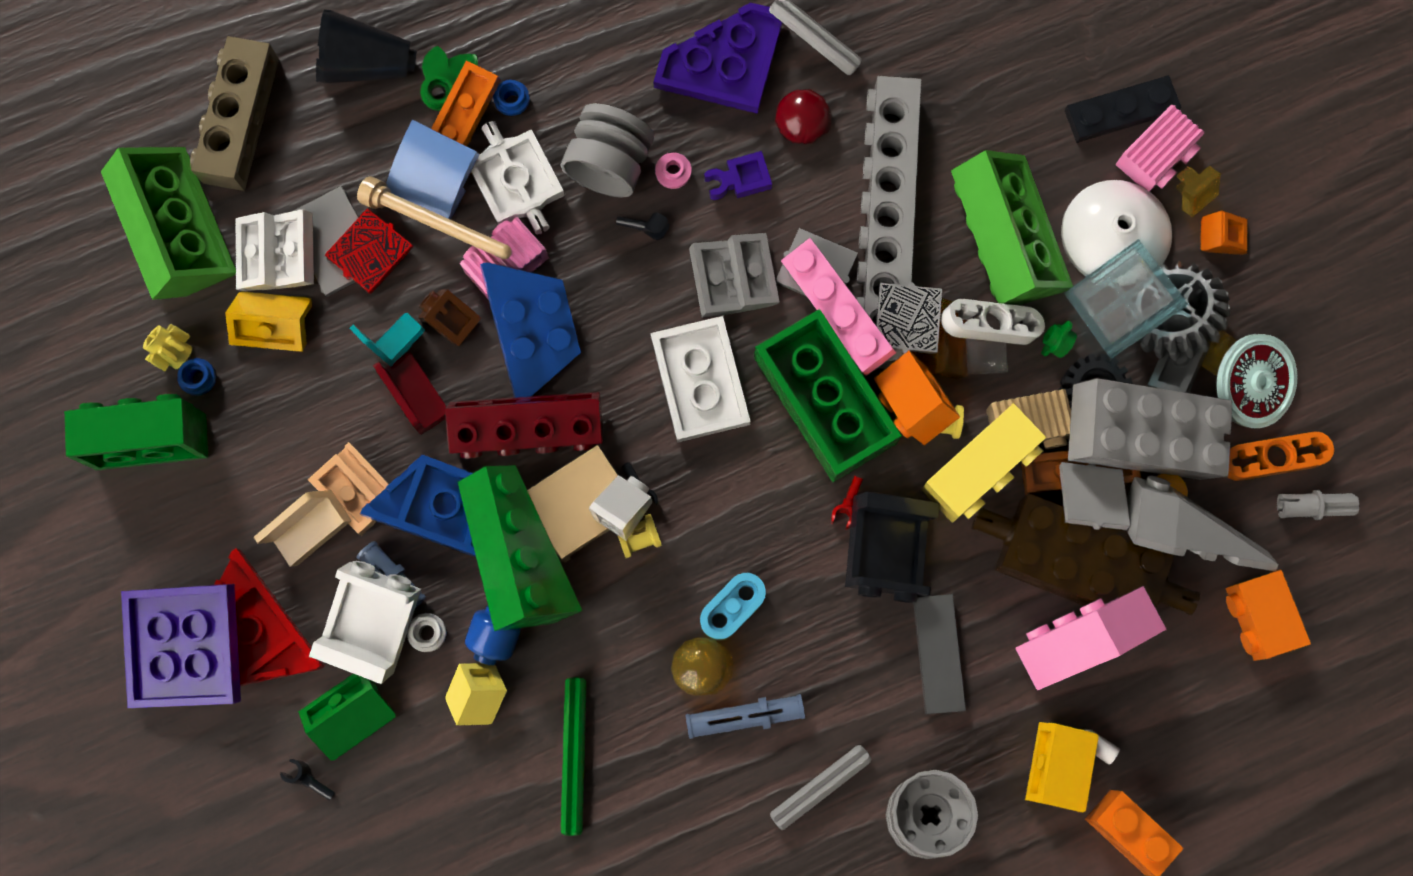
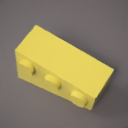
[922,403,1046,523]

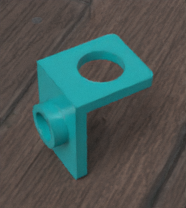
[349,313,425,367]

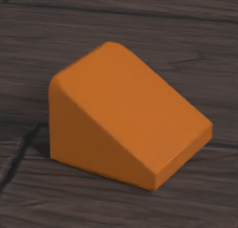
[1201,210,1247,255]

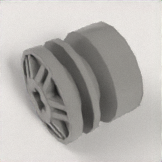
[560,103,655,198]
[885,770,978,859]

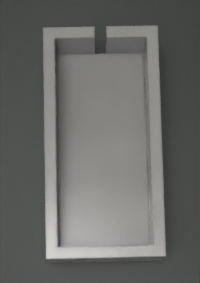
[1068,378,1232,480]

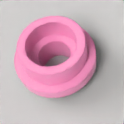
[655,153,692,189]

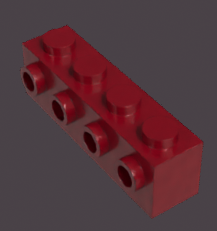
[445,392,603,458]

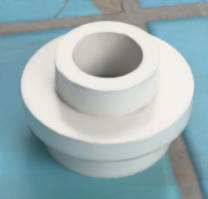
[407,613,447,652]

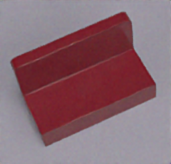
[373,352,447,435]

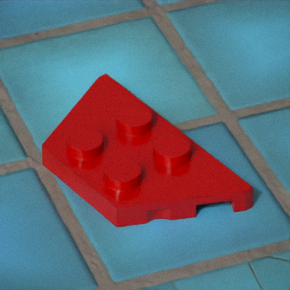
[214,548,325,686]

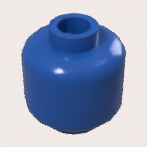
[465,605,521,665]

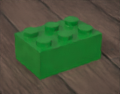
[64,394,208,470]

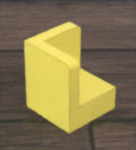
[446,663,507,725]

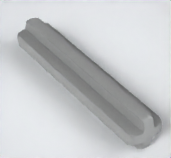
[769,0,862,75]
[770,745,871,830]

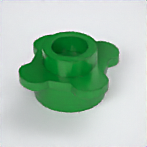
[1041,321,1077,358]

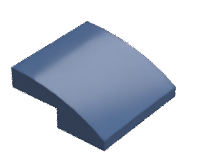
[386,120,479,220]

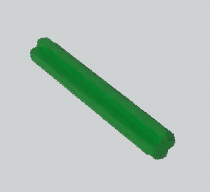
[561,677,587,836]

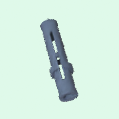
[686,694,805,739]

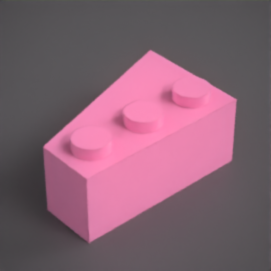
[1015,586,1167,690]

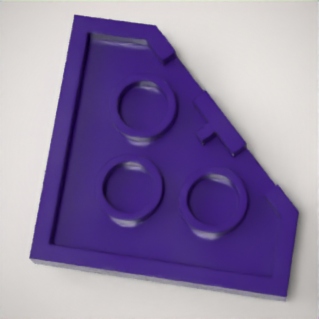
[653,2,783,114]

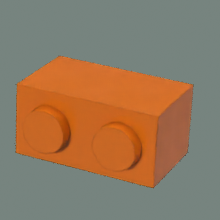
[874,350,960,446]
[1226,570,1311,661]
[1085,790,1184,876]

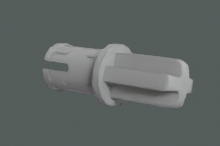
[1277,490,1359,520]

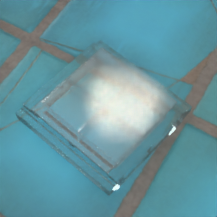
[1064,239,1189,359]

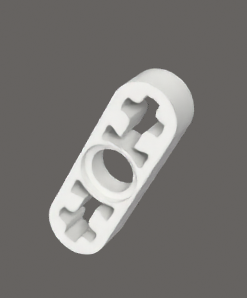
[941,299,1045,345]

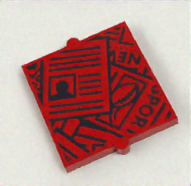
[325,208,413,294]

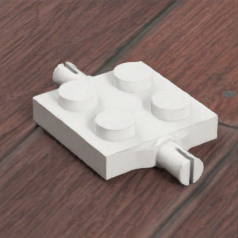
[471,121,565,234]

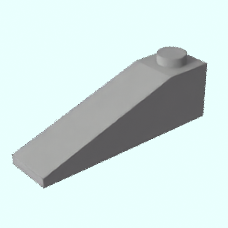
[1126,476,1279,571]

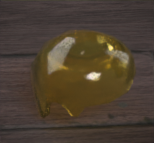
[671,637,734,696]

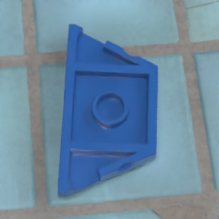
[479,262,581,398]
[360,455,476,557]

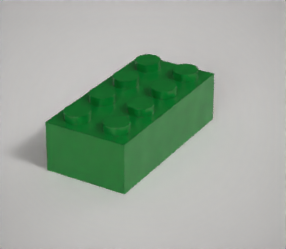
[754,309,902,483]

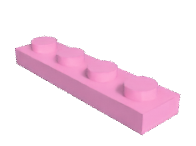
[781,238,896,376]

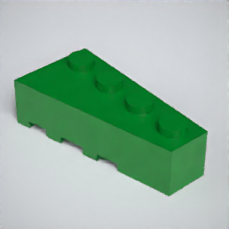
[458,465,582,631]

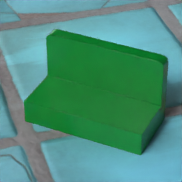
[298,673,396,761]

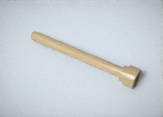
[357,176,512,259]

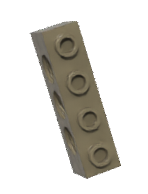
[190,36,279,191]

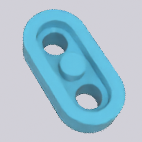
[700,573,766,640]

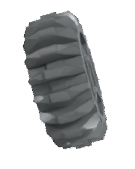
[1125,261,1231,361]

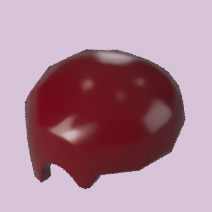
[775,89,832,144]

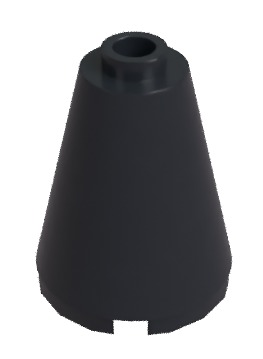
[316,9,417,84]

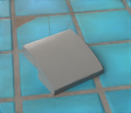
[689,233,780,318]

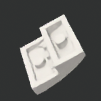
[236,209,314,291]

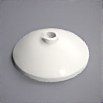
[1061,180,1172,287]

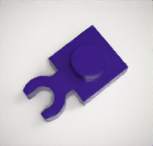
[704,151,772,200]

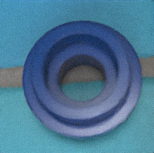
[493,80,530,116]
[177,358,216,396]

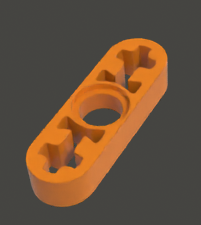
[1227,432,1334,481]

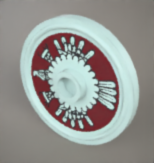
[1217,334,1297,428]

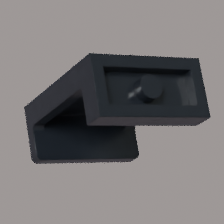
[845,491,939,603]

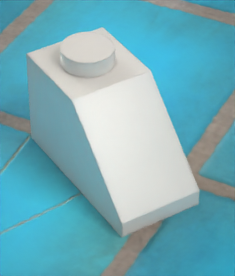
[589,475,652,541]

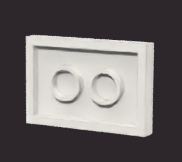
[651,316,750,443]

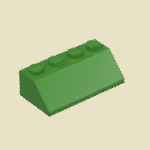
[101,147,236,300]
[951,150,1074,305]

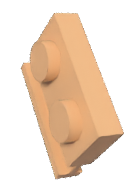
[308,442,389,536]

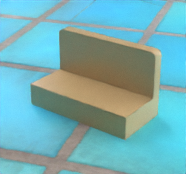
[254,490,352,567]

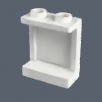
[309,561,421,684]

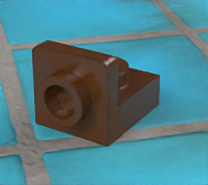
[418,289,482,347]

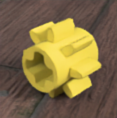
[143,324,192,371]

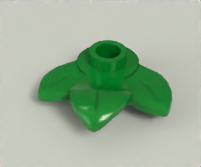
[420,46,478,111]

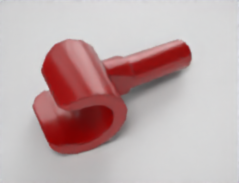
[831,475,863,530]

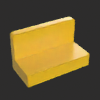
[225,292,312,352]
[1025,722,1098,813]

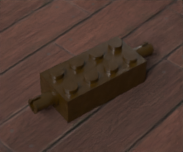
[971,494,1200,615]

